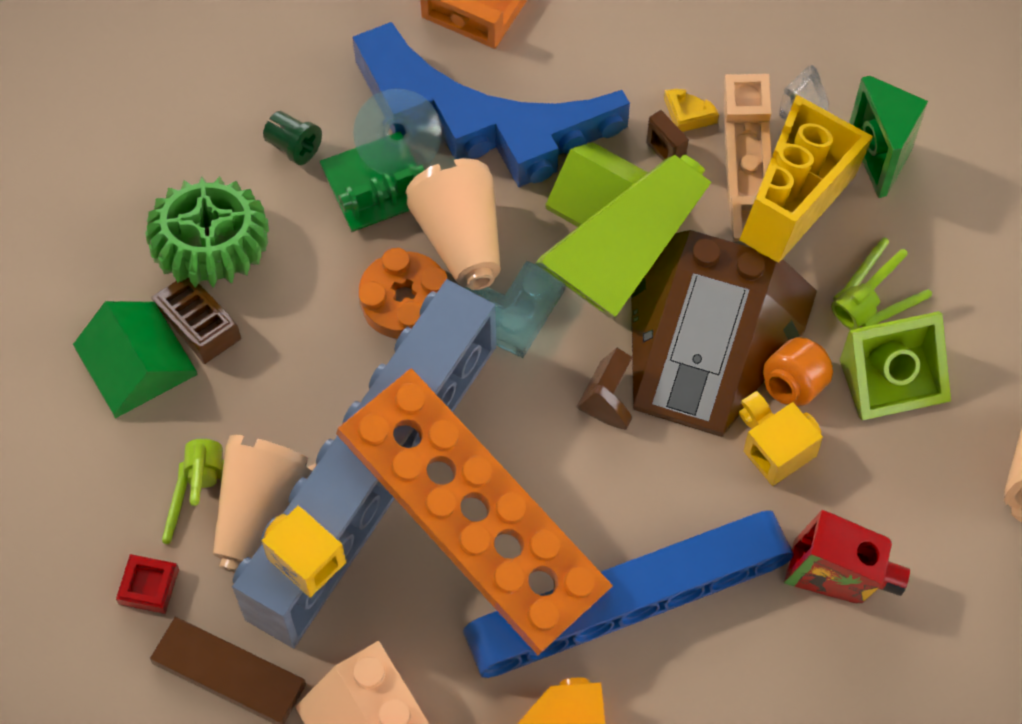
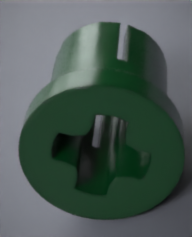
[263,111,322,165]

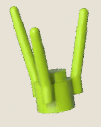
[831,238,932,330]
[162,439,224,545]

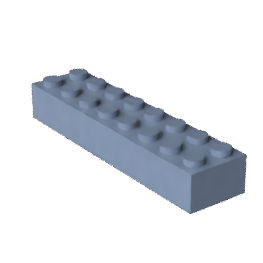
[232,279,496,649]

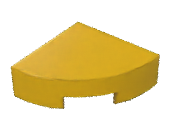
[664,89,719,132]

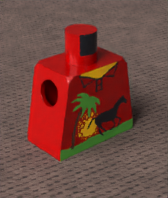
[784,510,910,604]

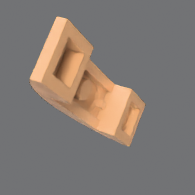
[724,74,772,242]

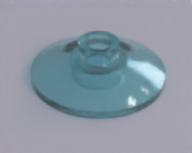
[353,89,442,177]

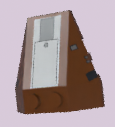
[631,230,817,437]

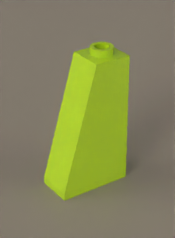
[535,155,712,317]

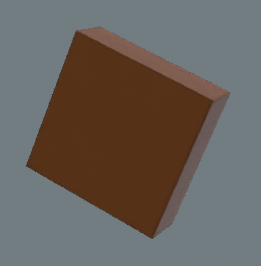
[646,110,689,161]

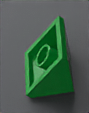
[849,76,928,198]
[73,301,198,419]

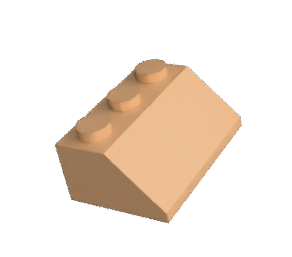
[295,641,429,724]

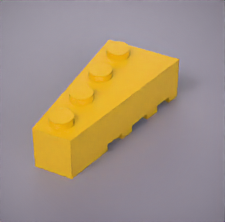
[739,94,873,263]

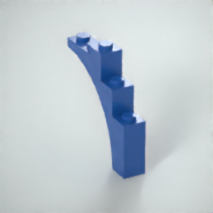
[352,22,630,188]

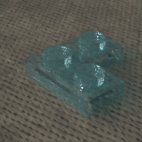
[461,261,566,358]

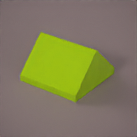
[545,142,648,227]
[840,311,951,420]

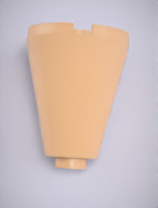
[406,158,501,290]
[213,435,317,573]

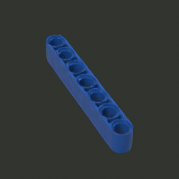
[463,510,794,678]

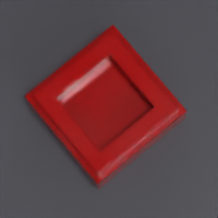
[116,554,179,614]

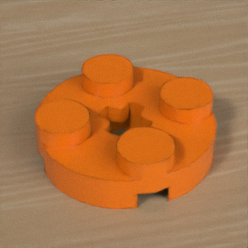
[359,248,448,339]

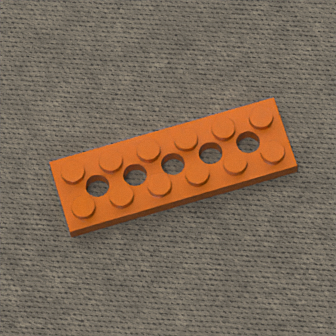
[336,368,613,655]

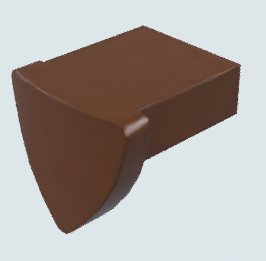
[576,347,633,430]

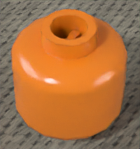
[763,337,834,407]

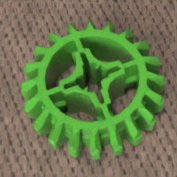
[145,176,269,288]

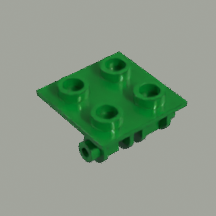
[319,132,425,232]

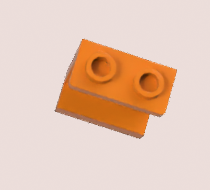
[420,0,527,49]

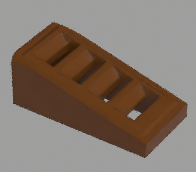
[151,278,241,364]

